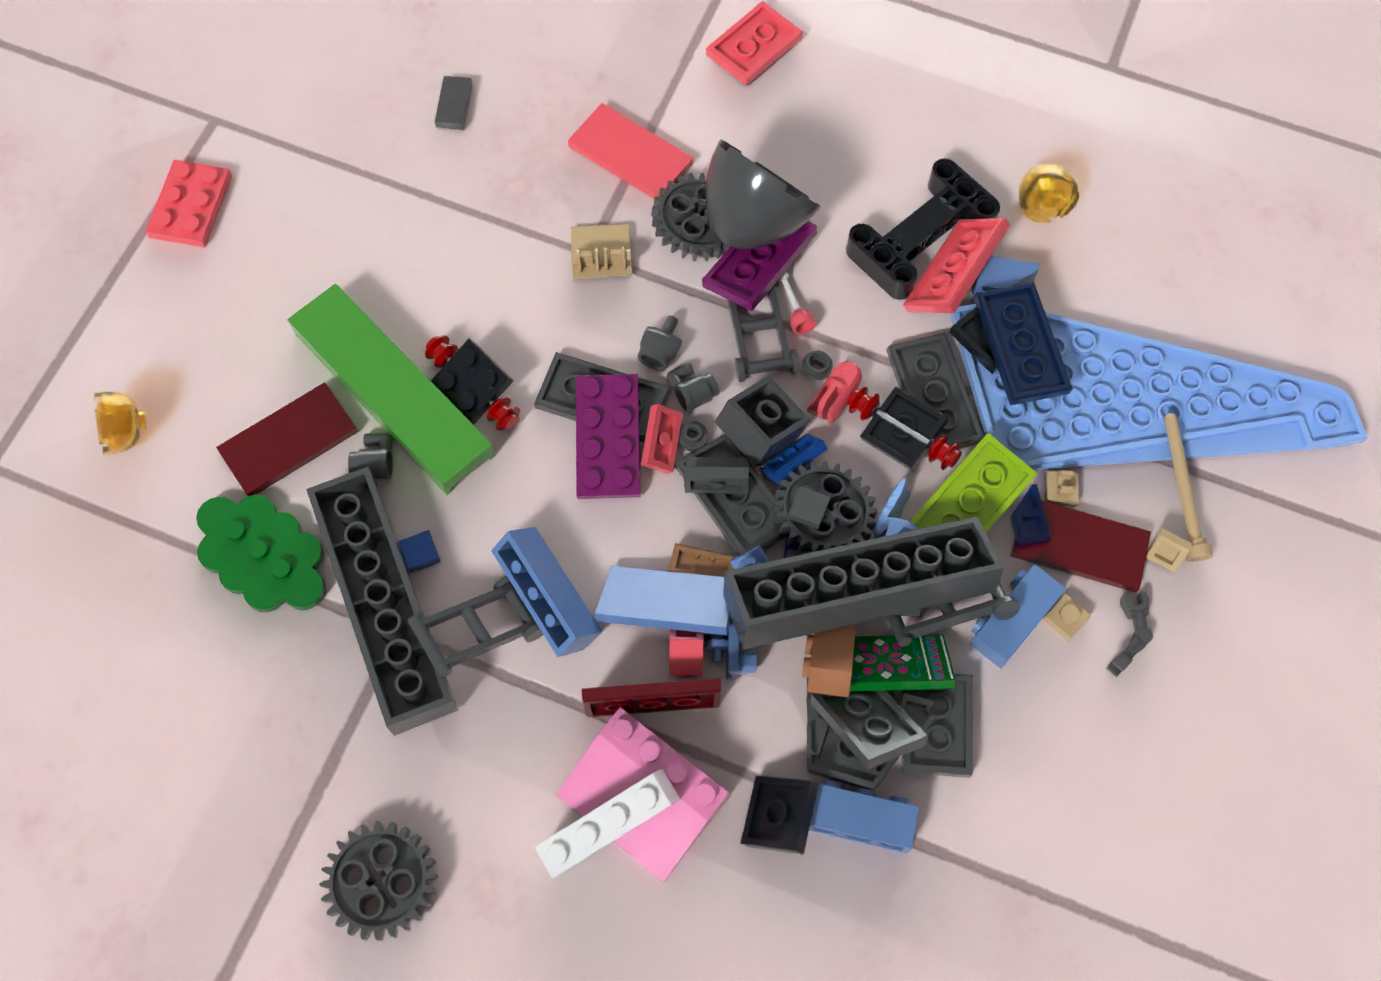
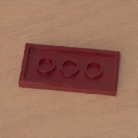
[216,382,359,496]
[1010,496,1151,593]
[582,678,722,717]

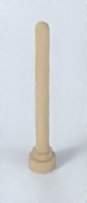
[1164,413,1213,562]

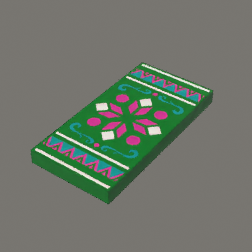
[849,634,956,691]

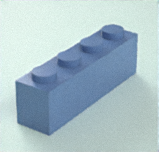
[491,527,603,657]

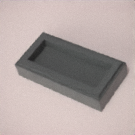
[435,76,473,130]

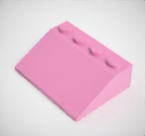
[556,707,729,883]

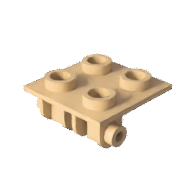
[571,224,632,279]

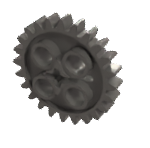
[651,173,730,261]
[772,461,878,553]
[319,821,438,941]

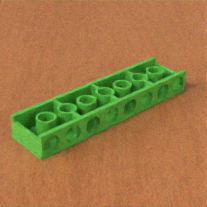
[287,283,495,495]

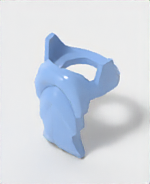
[873,478,918,538]

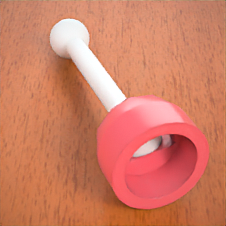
[779,271,816,335]

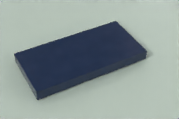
[974,282,1072,405]

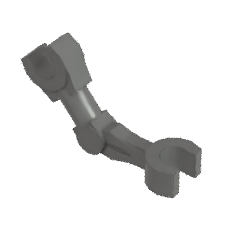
[1106,592,1153,677]

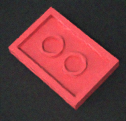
[706,1,803,86]
[145,159,232,248]

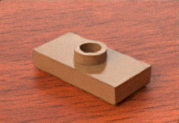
[668,543,736,577]

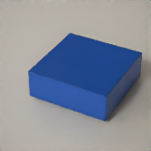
[398,530,441,573]

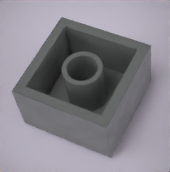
[715,376,811,467]

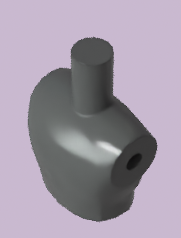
[637,316,683,371]

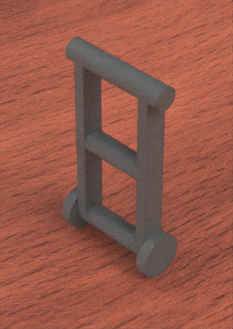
[727,280,799,382]
[407,576,543,678]
[887,582,1020,647]

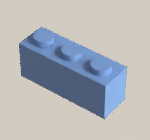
[970,564,1067,669]
[809,780,919,853]

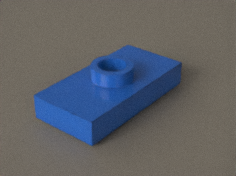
[759,434,828,484]

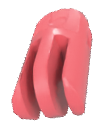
[807,361,862,424]

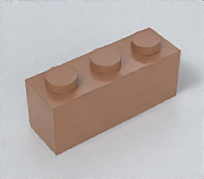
[802,624,856,698]

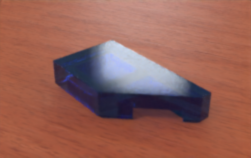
[1010,484,1052,547]

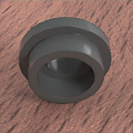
[802,350,833,380]
[678,421,708,451]

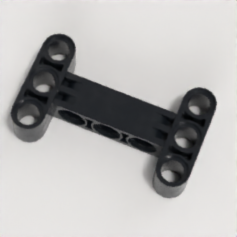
[846,158,1000,300]

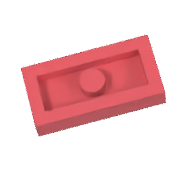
[641,404,683,474]

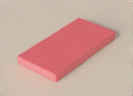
[568,103,693,199]
[903,218,1010,313]

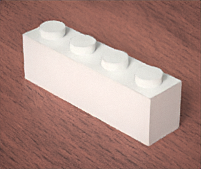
[535,769,681,879]

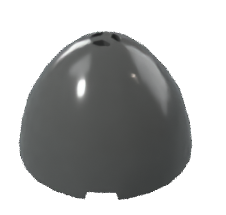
[705,139,821,250]

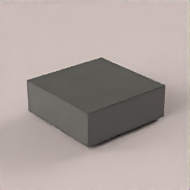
[788,486,831,530]

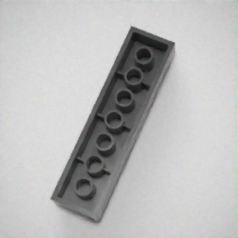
[306,466,458,736]
[723,517,1004,650]

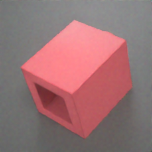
[669,629,703,678]

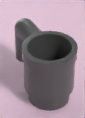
[667,362,720,413]
[348,433,393,479]

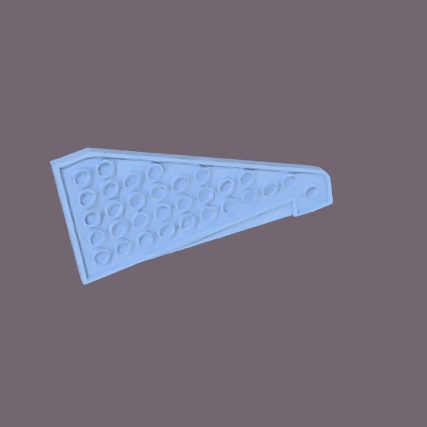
[949,304,1368,470]

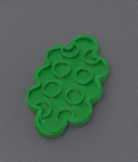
[196,495,326,612]

